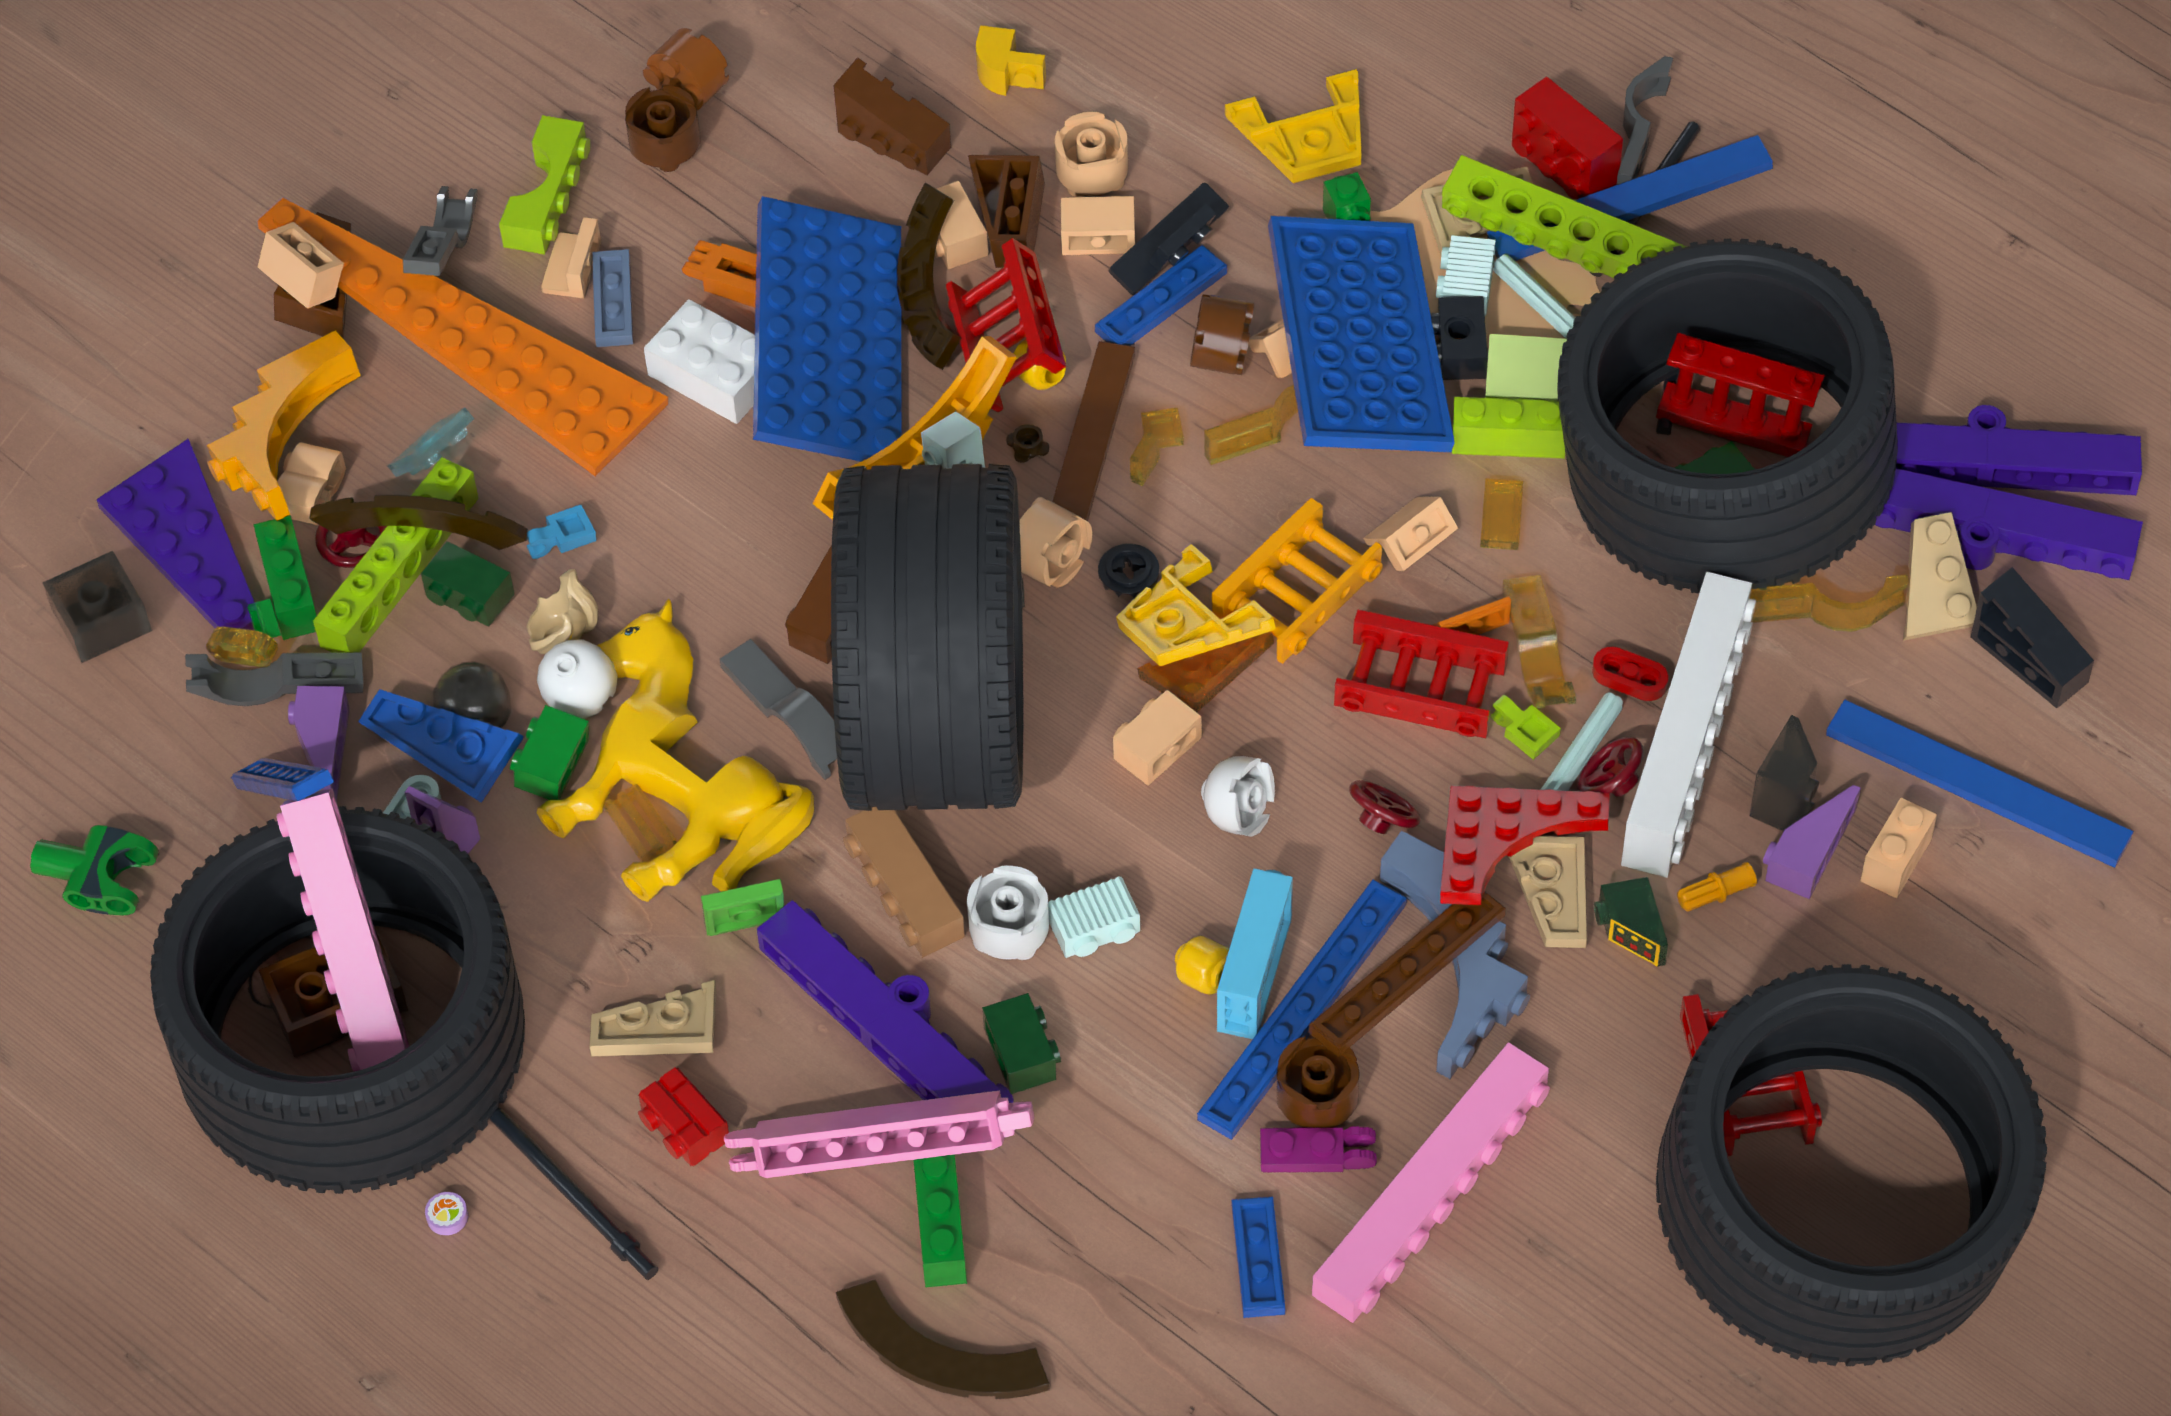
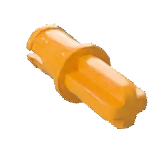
[1677,862,1757,912]

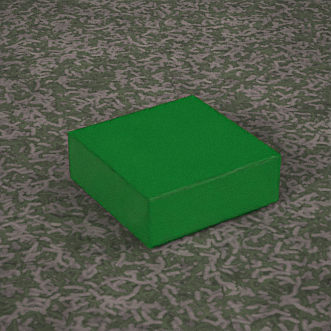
[248,598,281,641]

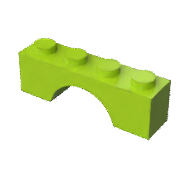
[499,115,590,255]

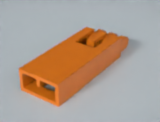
[682,240,757,308]

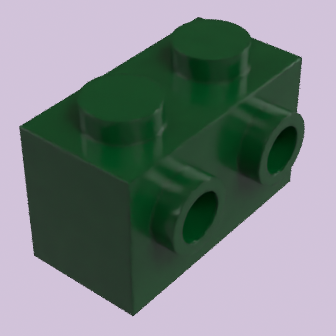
[421,541,515,627]
[982,993,1061,1094]

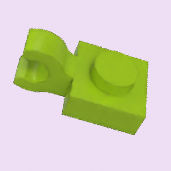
[1491,695,1561,760]

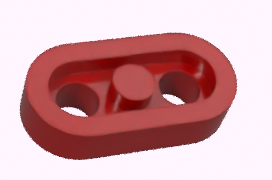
[1592,647,1668,701]

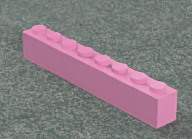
[277,788,410,1072]
[1312,1042,1550,1323]

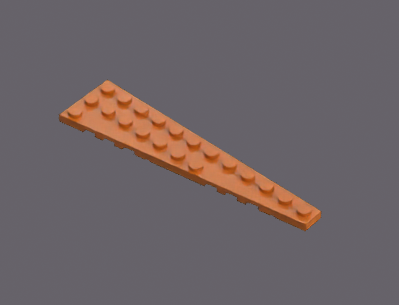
[258,198,668,476]

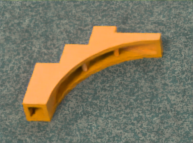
[207,330,361,521]
[813,336,1017,520]

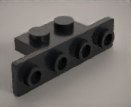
[1109,182,1229,295]

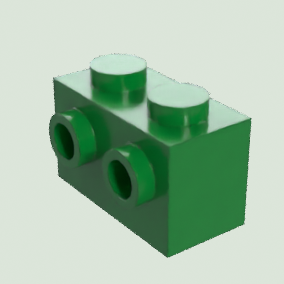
[510,705,589,800]

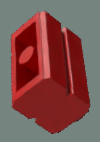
[638,1067,729,1167]

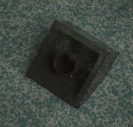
[1749,715,1819,832]

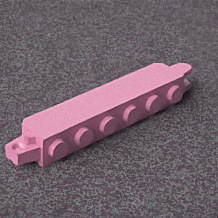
[724,1091,1034,1178]

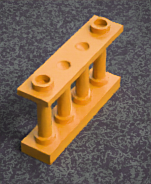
[1212,498,1383,664]

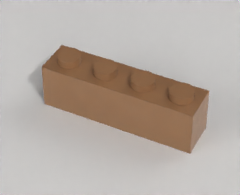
[843,807,965,958]

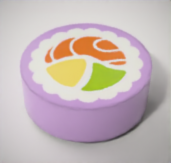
[425,1192,468,1235]

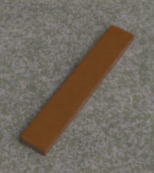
[1052,341,1135,521]
[1309,891,1506,1057]

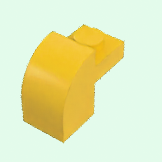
[976,25,1046,96]

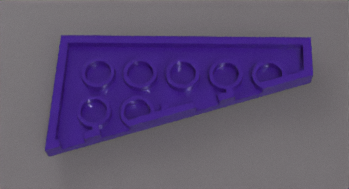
[96,439,255,646]

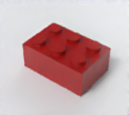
[1512,76,1623,199]

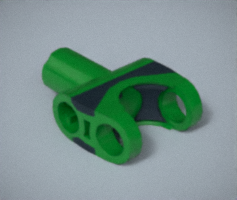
[30,825,159,916]

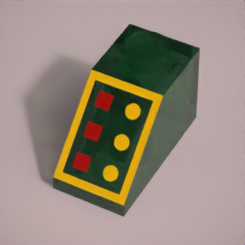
[1594,877,1668,967]

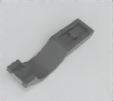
[1617,56,1673,185]
[403,186,478,276]
[720,639,837,780]
[185,653,363,706]

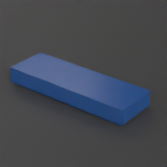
[1231,1196,1285,1318]

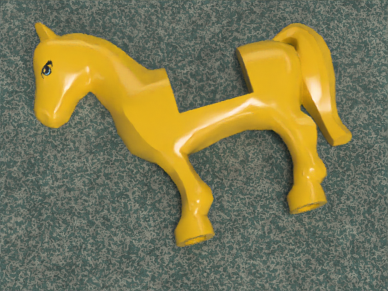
[536,598,814,902]

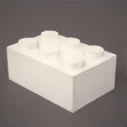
[644,299,755,424]

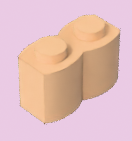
[277,442,346,525]

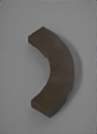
[897,182,962,370]
[309,495,528,550]
[836,1279,1050,1399]

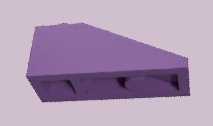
[288,686,350,802]
[1763,785,1861,899]
[405,786,480,854]

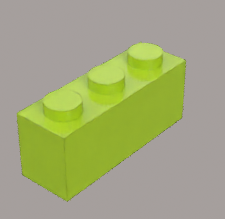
[1452,397,1565,459]

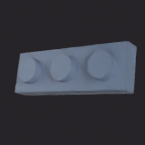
[592,249,633,347]

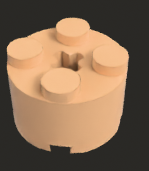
[1055,112,1128,197]
[1020,497,1092,588]

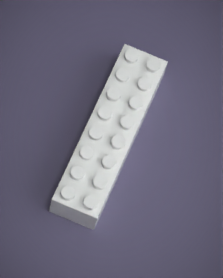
[1621,572,1756,878]

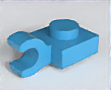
[527,505,596,559]

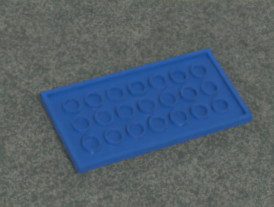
[753,196,902,462]
[1268,216,1455,452]

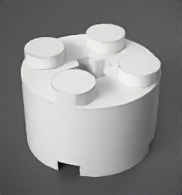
[967,866,1049,960]

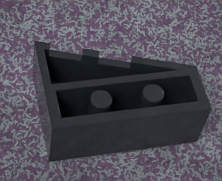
[1970,567,2094,708]

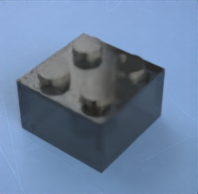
[42,551,152,663]

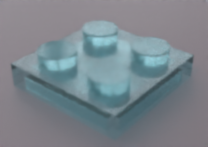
[387,407,474,477]

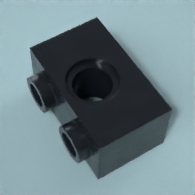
[1431,296,1488,380]

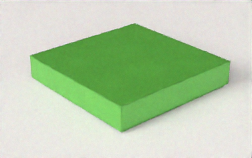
[701,879,784,936]

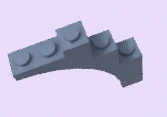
[1380,830,1530,1079]

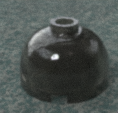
[433,661,511,728]

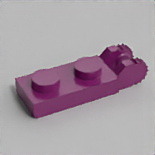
[1260,1126,1377,1173]

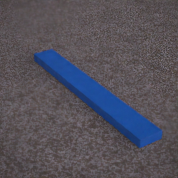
[1487,135,1773,261]
[1826,699,2134,868]
[231,758,334,802]
[1197,879,1407,1140]

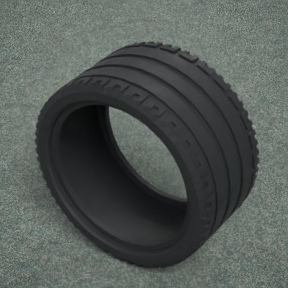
[1557,238,1898,594]
[831,463,1024,811]
[150,806,525,1194]
[1656,964,2047,1366]

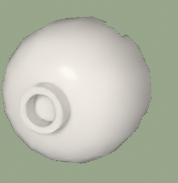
[537,640,617,719]
[1201,756,1275,837]

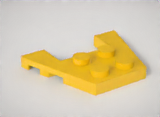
[1225,69,1361,183]
[1116,544,1276,666]

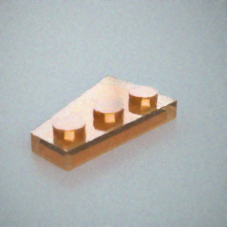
[1137,632,1274,712]

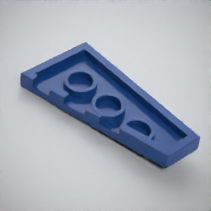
[358,689,524,803]

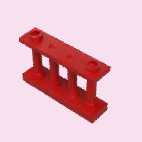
[945,238,1066,413]
[1656,333,1824,457]
[1334,609,1509,739]
[1680,994,1822,1156]

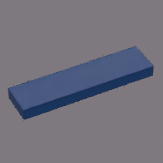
[1095,245,1227,346]

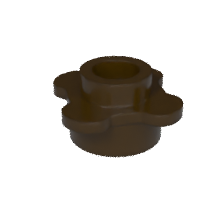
[1006,424,1050,463]

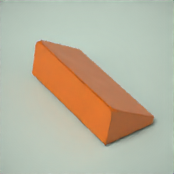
[1433,596,1511,635]

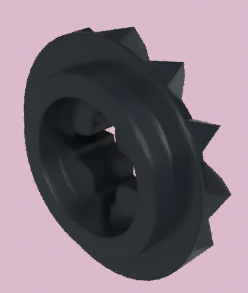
[1098,544,1159,598]

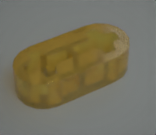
[206,626,278,667]

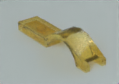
[1204,384,1298,465]
[1503,575,1576,709]
[1750,575,1909,632]

